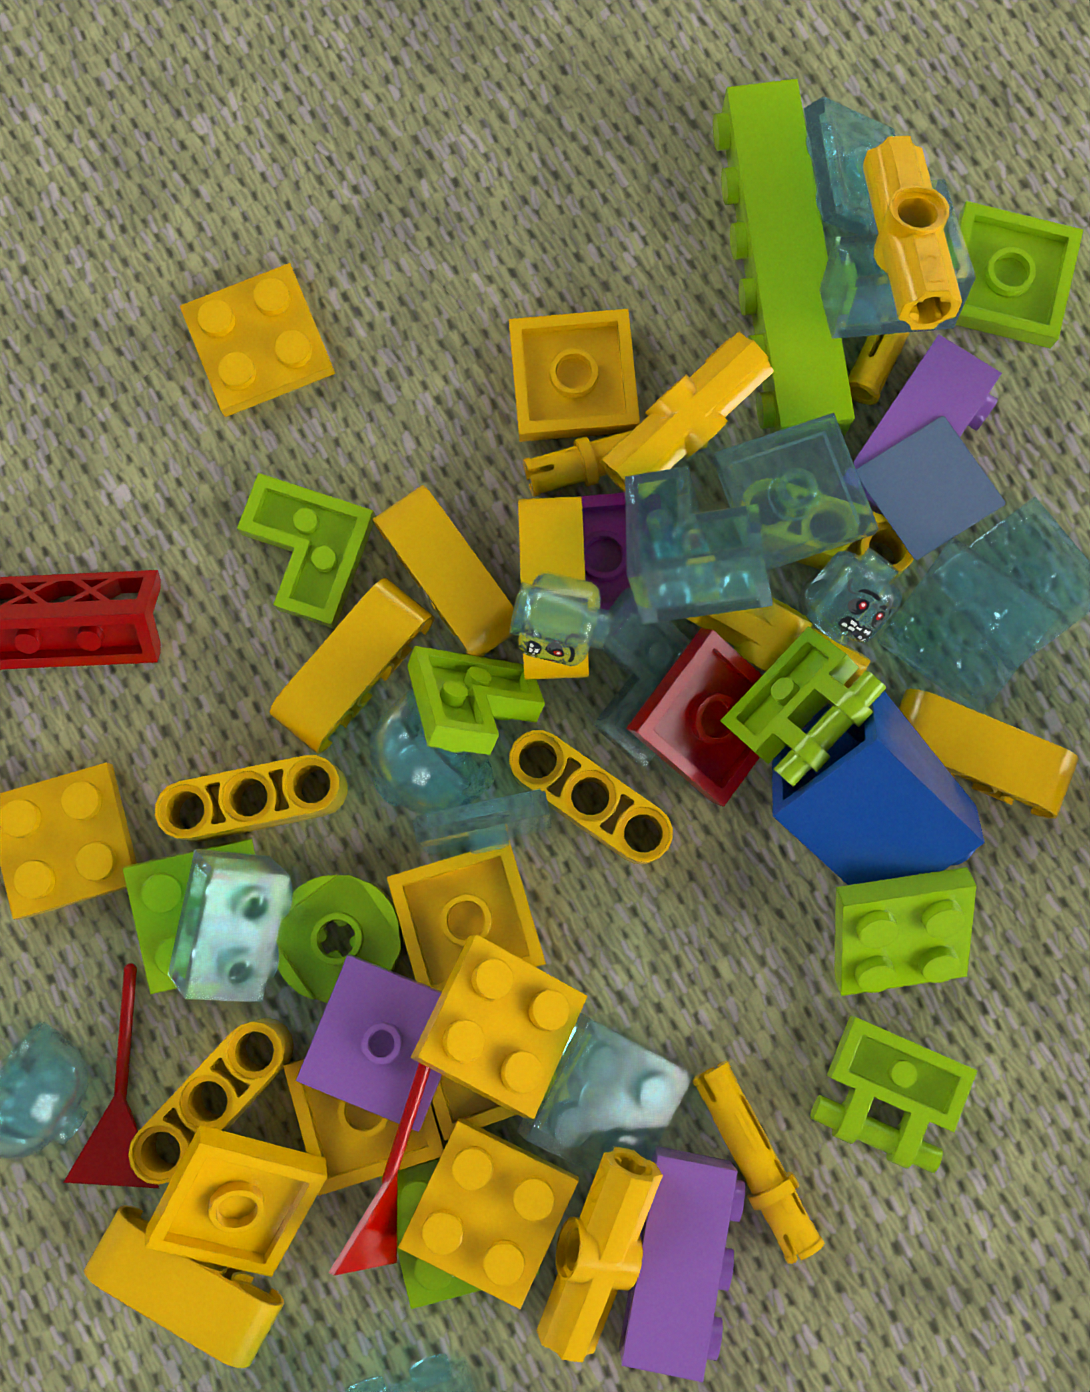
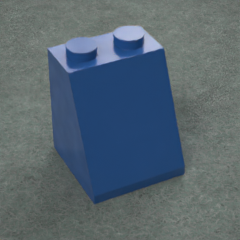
[772,688,985,885]

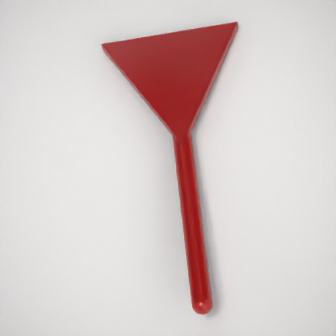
[63,963,160,1189]
[328,1063,431,1276]

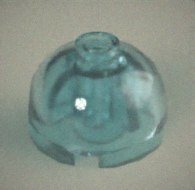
[370,688,494,816]
[0,1022,88,1160]

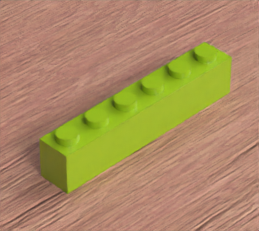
[713,78,855,446]

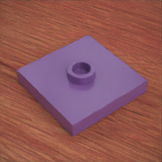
[296,954,442,1132]

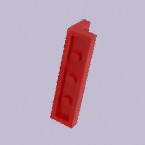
[0,570,161,670]

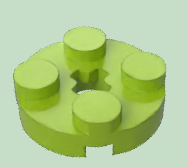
[273,875,403,1003]

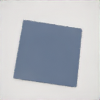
[854,416,1005,560]

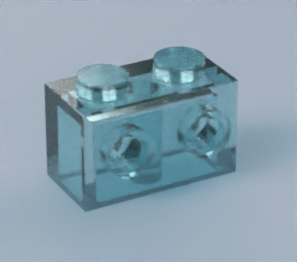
[168,849,293,1002]

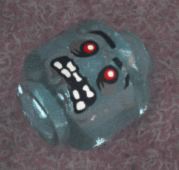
[805,548,902,646]
[509,571,611,666]

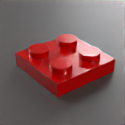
[626,628,762,807]

